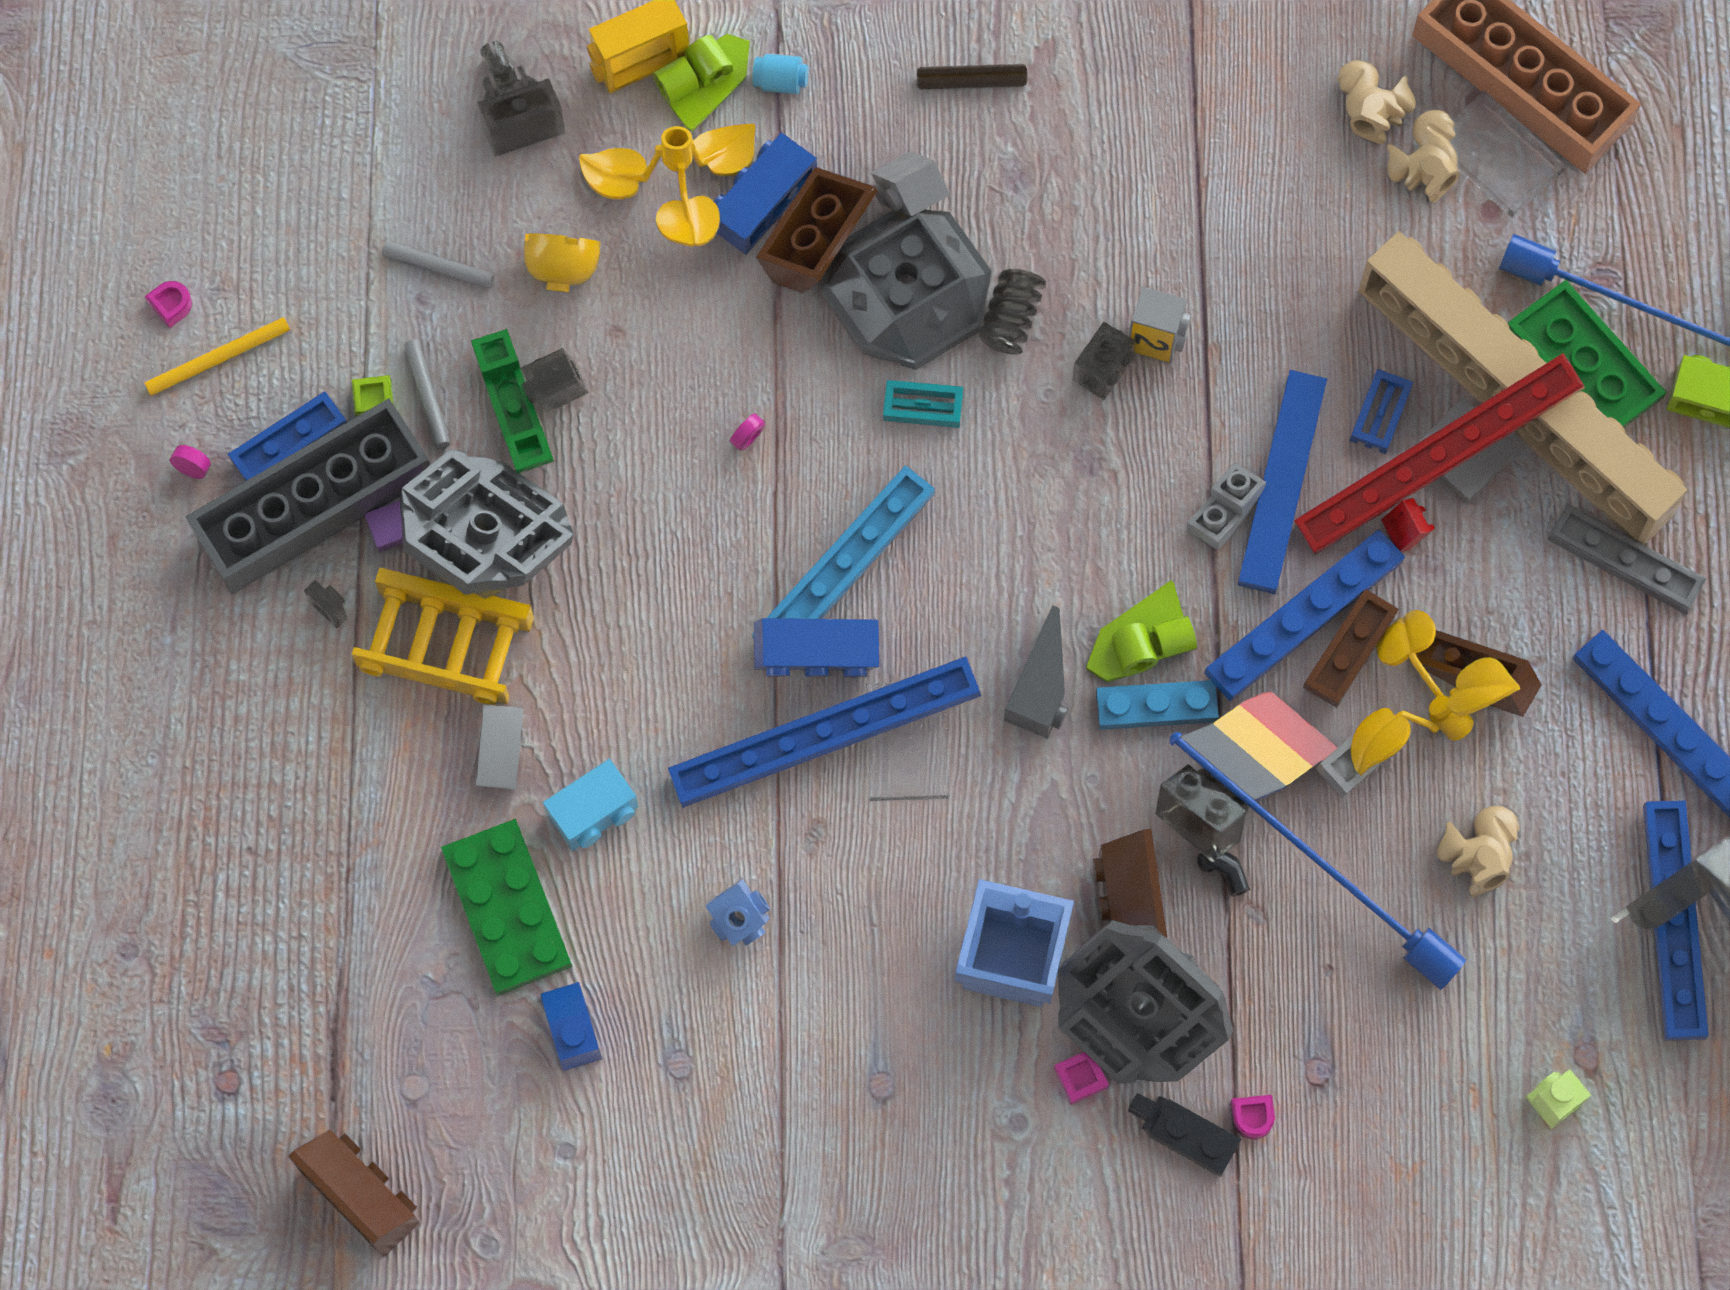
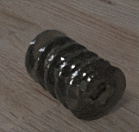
[979,269,1047,355]

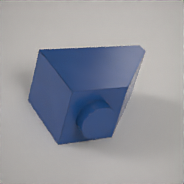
[541,982,602,1071]

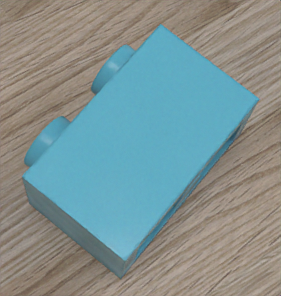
[543,758,638,851]

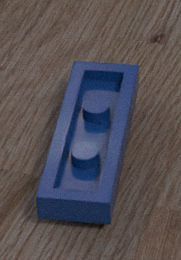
[228,391,347,481]

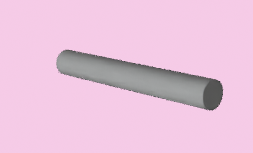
[382,241,494,289]
[404,339,450,449]

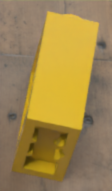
[586,0,689,94]

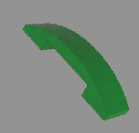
[471,329,554,474]

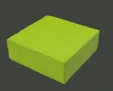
[351,375,394,417]

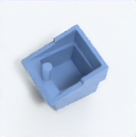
[955,879,1074,1007]

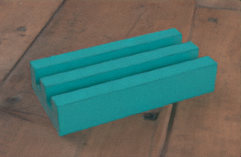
[883,380,963,428]

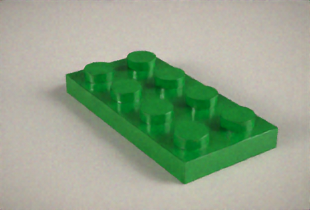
[1507,280,1667,428]
[441,818,573,996]

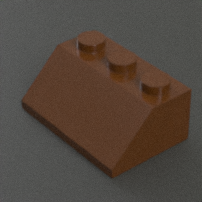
[756,167,878,293]
[1093,828,1168,938]
[288,1129,419,1258]

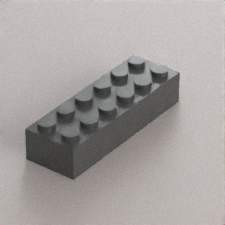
[185,398,430,594]

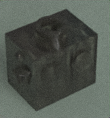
[1072,321,1136,400]
[521,348,589,413]

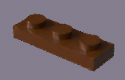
[1303,589,1399,708]

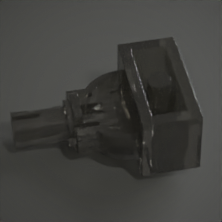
[477,41,566,157]
[1155,764,1249,862]

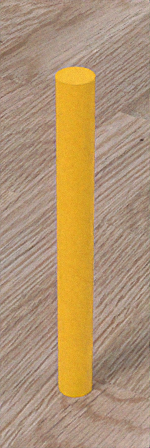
[144,317,290,396]

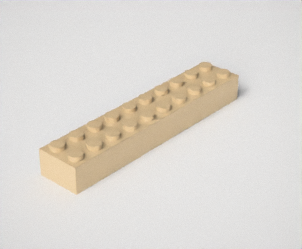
[1358,231,1687,545]

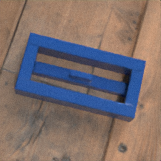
[1350,369,1413,454]

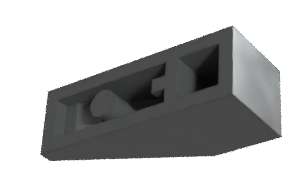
[1004,605,1068,739]

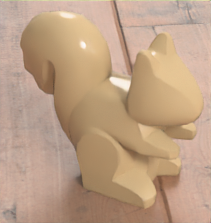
[1337,60,1416,145]
[1387,110,1460,203]
[1437,806,1520,897]

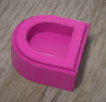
[144,281,192,328]
[1230,1094,1275,1140]

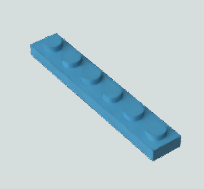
[752,465,935,639]

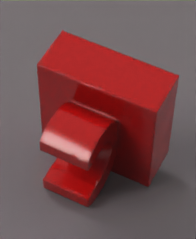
[1381,498,1435,552]

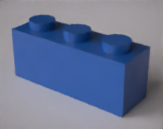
[713,132,817,255]
[754,618,879,678]

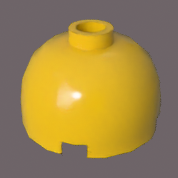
[524,233,601,293]

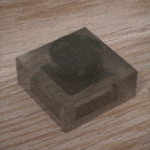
[304,580,348,629]

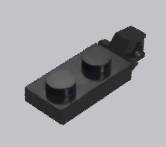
[1128,1093,1241,1177]

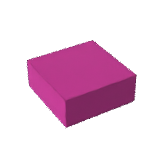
[1054,1052,1109,1105]

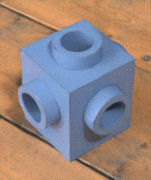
[705,879,770,946]

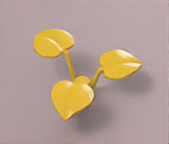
[579,123,755,247]
[1351,610,1520,776]

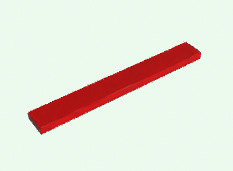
[1294,353,1585,555]

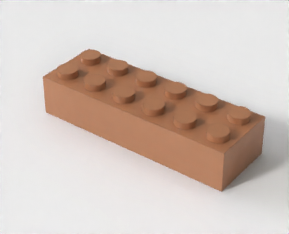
[1412,0,1641,174]

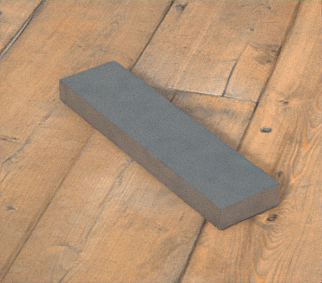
[1547,504,1706,615]

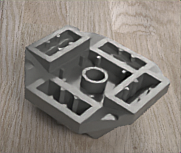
[821,210,992,370]
[400,449,574,599]
[1058,920,1233,1083]

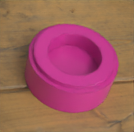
[729,413,765,451]
[170,445,211,479]

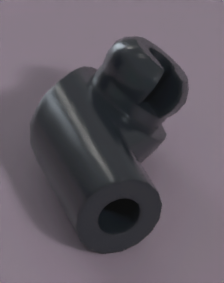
[1197,846,1250,897]

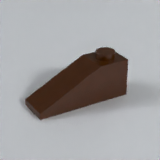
[1409,630,1542,717]

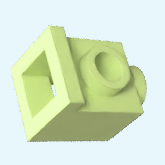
[1526,1069,1591,1129]

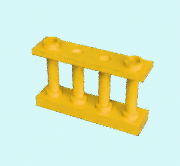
[352,567,534,705]

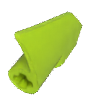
[652,33,750,131]
[1086,581,1197,682]

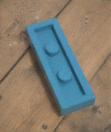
[1096,680,1219,730]

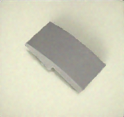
[1187,463,1266,550]
[476,704,523,790]

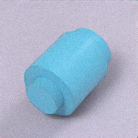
[752,54,809,94]

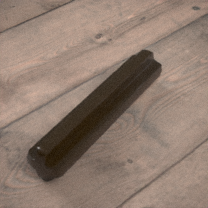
[917,64,1028,89]

